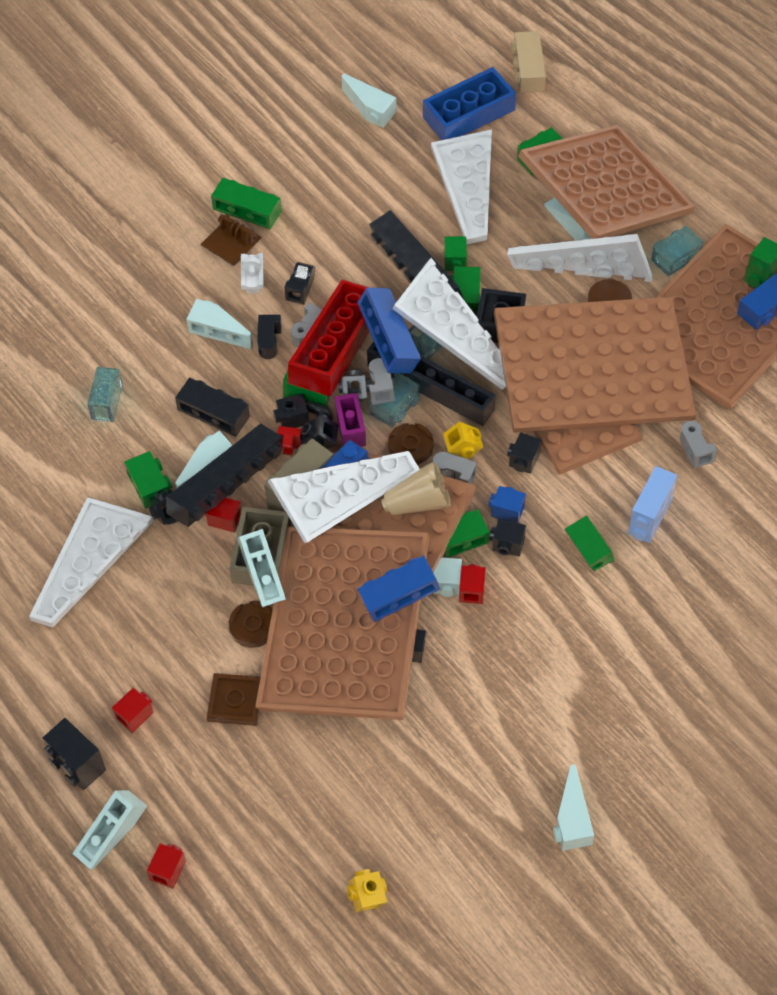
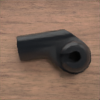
[306,400,333,421]

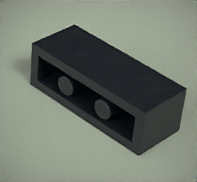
[175,377,250,437]

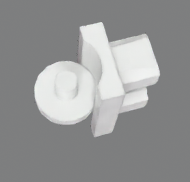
[241,253,264,294]

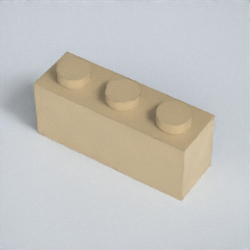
[511,31,546,93]

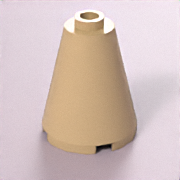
[381,462,451,515]

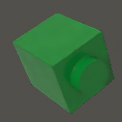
[444,236,467,271]

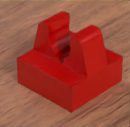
[277,426,302,456]

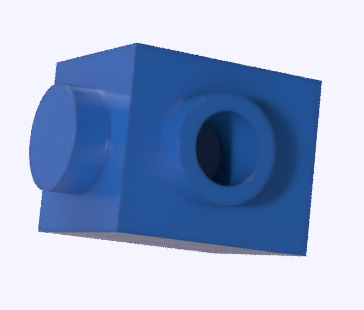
[488,486,526,523]

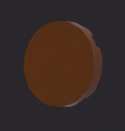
[588,279,632,302]
[388,423,434,465]
[228,601,273,648]

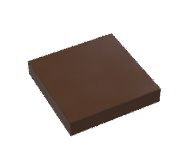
[207,673,261,726]

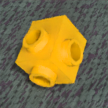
[443,421,484,459]
[347,869,387,913]

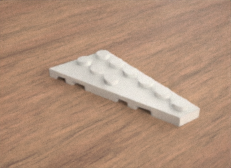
[431,130,492,245]
[507,234,653,282]
[392,258,506,390]
[268,451,420,543]
[29,497,154,628]

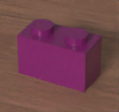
[334,393,366,447]

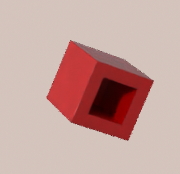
[204,497,242,533]
[459,564,486,604]
[112,688,154,733]
[147,843,186,889]

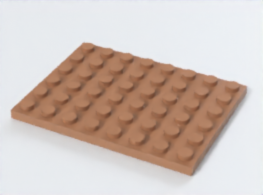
[655,224,777,410]
[494,297,697,433]
[255,527,430,720]

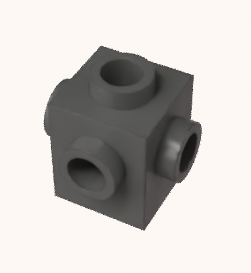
[339,369,371,402]

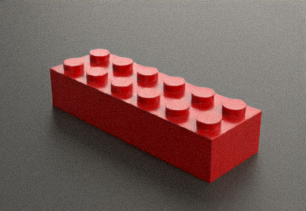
[288,279,370,396]

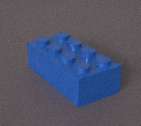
[423,67,516,140]

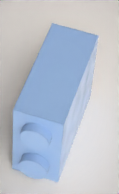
[628,466,677,543]

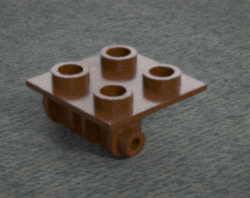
[201,214,262,266]

